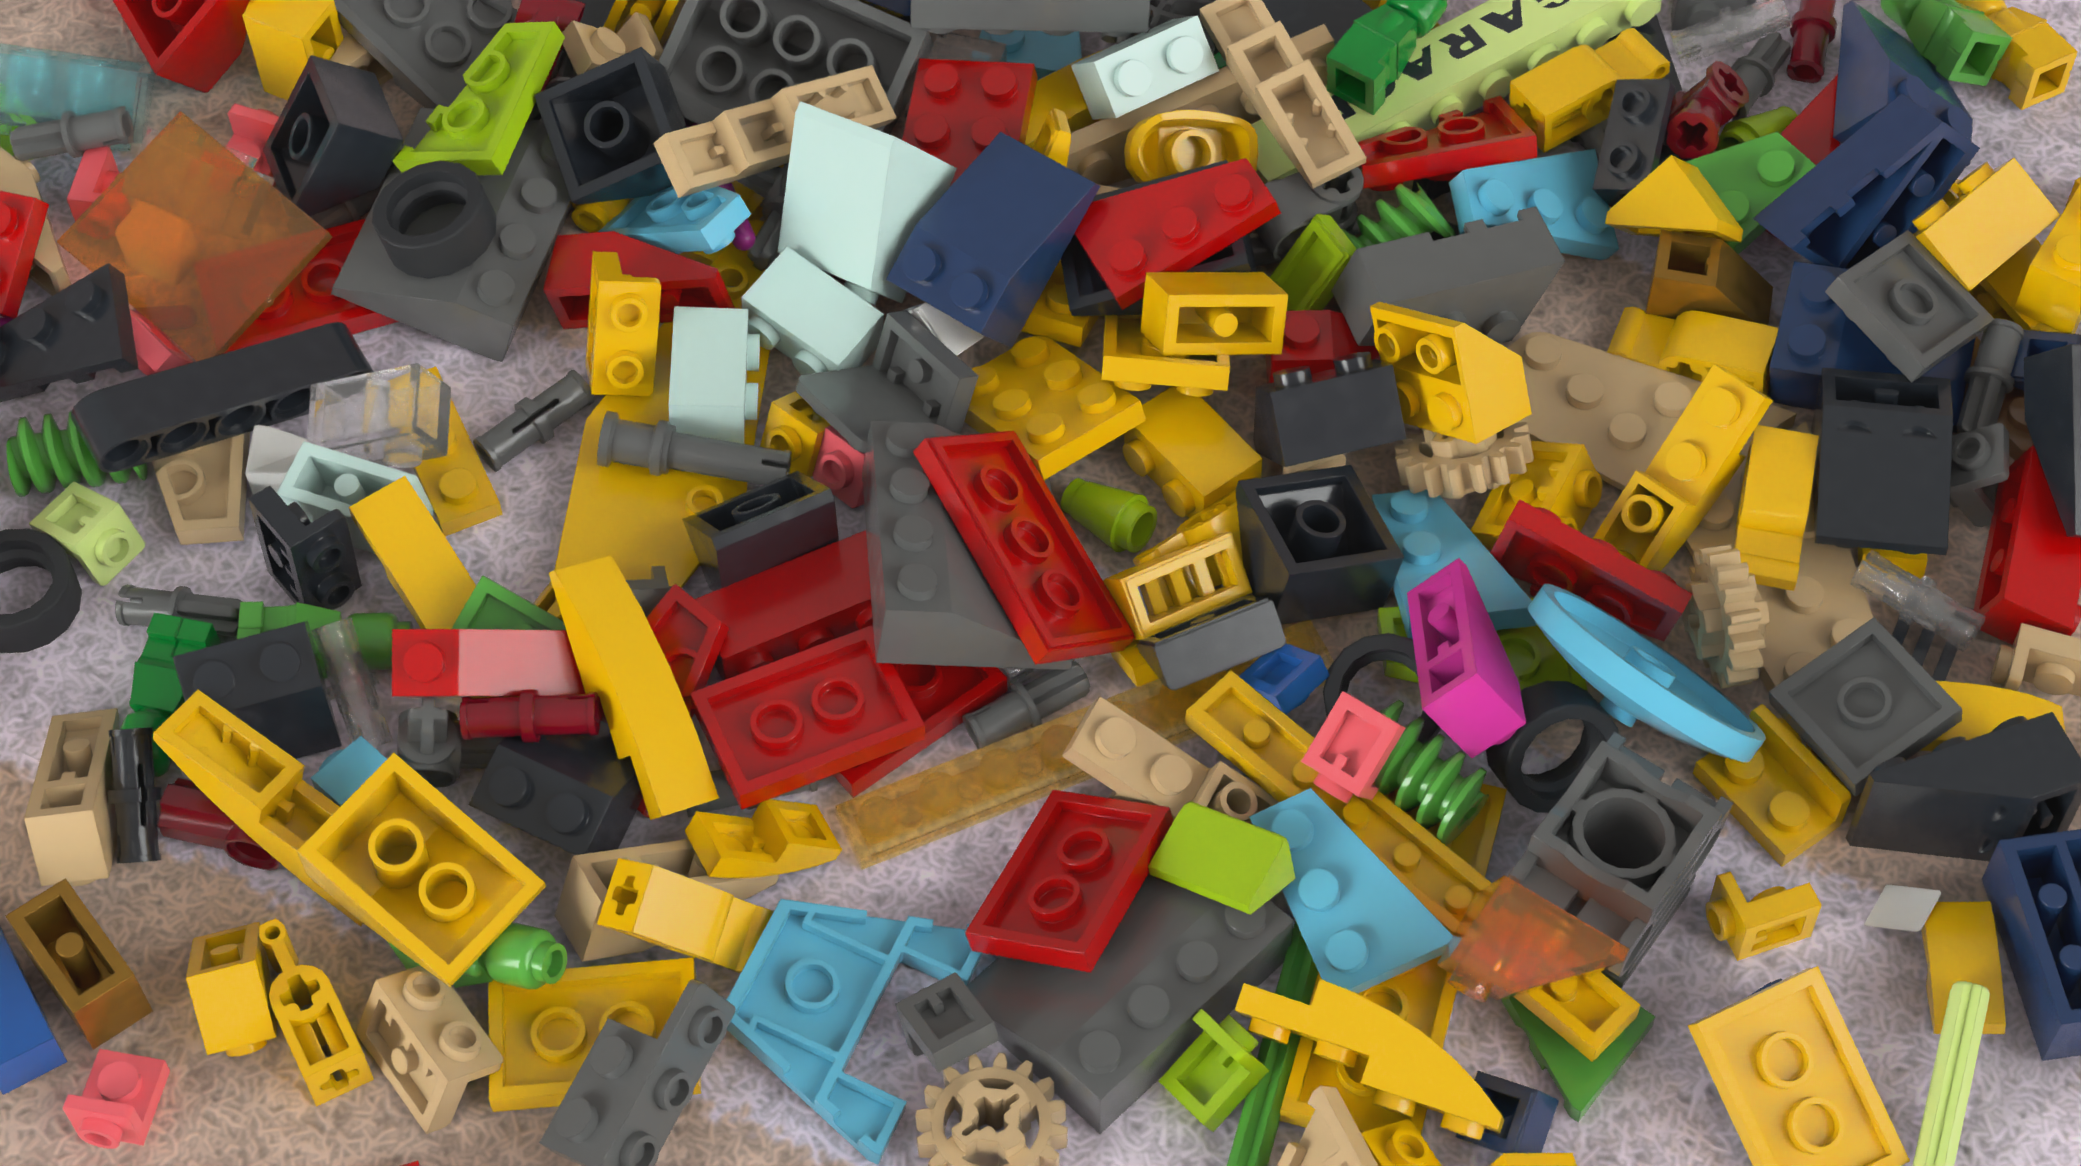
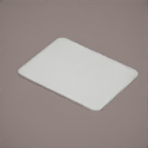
[1865,885,1941,932]

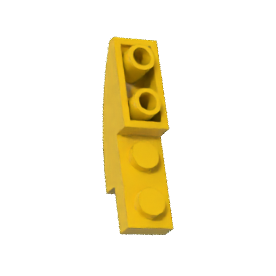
[1593,364,1773,571]
[1235,979,1504,1141]

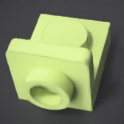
[29,481,145,586]

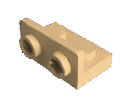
[355,966,504,1134]

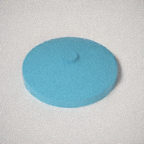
[1528,584,1766,762]

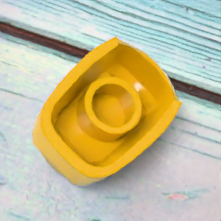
[1124,110,1258,183]

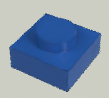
[1239,643,1330,715]

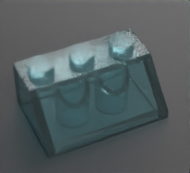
[0,43,156,151]

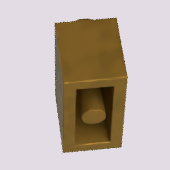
[5,878,153,1050]

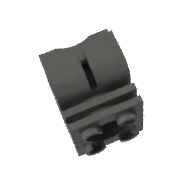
[1500,732,1733,989]

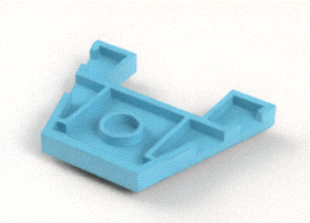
[727,899,983,1165]

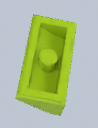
[1148,801,1296,915]

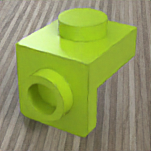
[1158,1008,1269,1132]

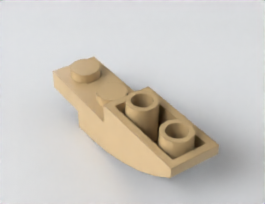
[1062,696,1279,824]

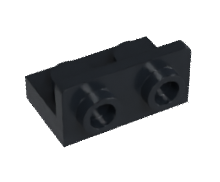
[1593,79,1675,208]
[248,486,362,610]

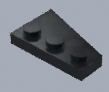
[0,263,139,402]

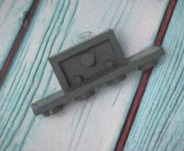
[539,979,736,1166]

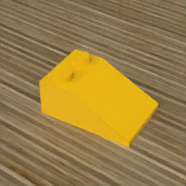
[297,753,546,987]

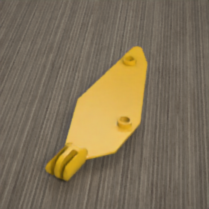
[533,220,770,620]

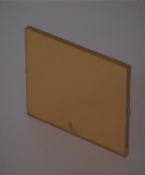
[56,111,332,361]

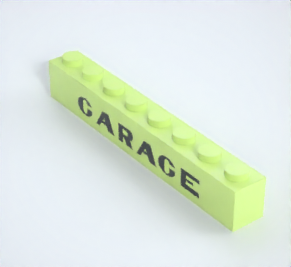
[1251,0,1661,184]

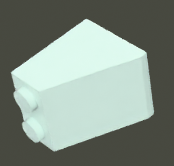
[778,101,957,305]

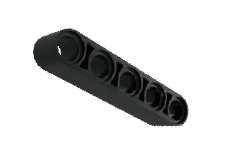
[71,322,376,473]

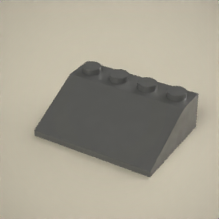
[659,0,934,135]
[331,108,572,362]
[862,420,1073,670]
[967,872,1294,1134]

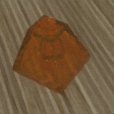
[1437,875,1630,1002]

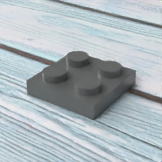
[1825,230,1994,382]
[1769,617,1962,796]

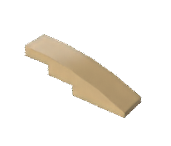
[1200,0,1366,189]
[653,65,897,198]

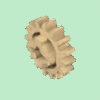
[1394,422,1534,499]
[1682,544,1770,689]
[915,1053,1068,1166]

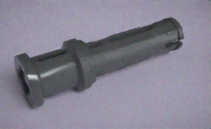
[597,411,792,485]

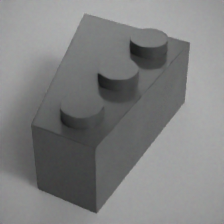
[1331,206,1565,346]

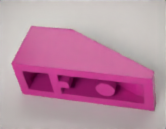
[1407,558,1526,759]

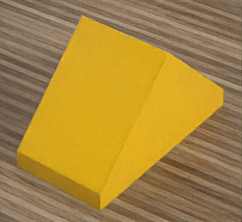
[1605,155,1743,242]

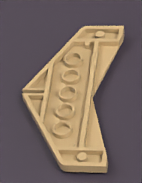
[1506,332,1873,692]

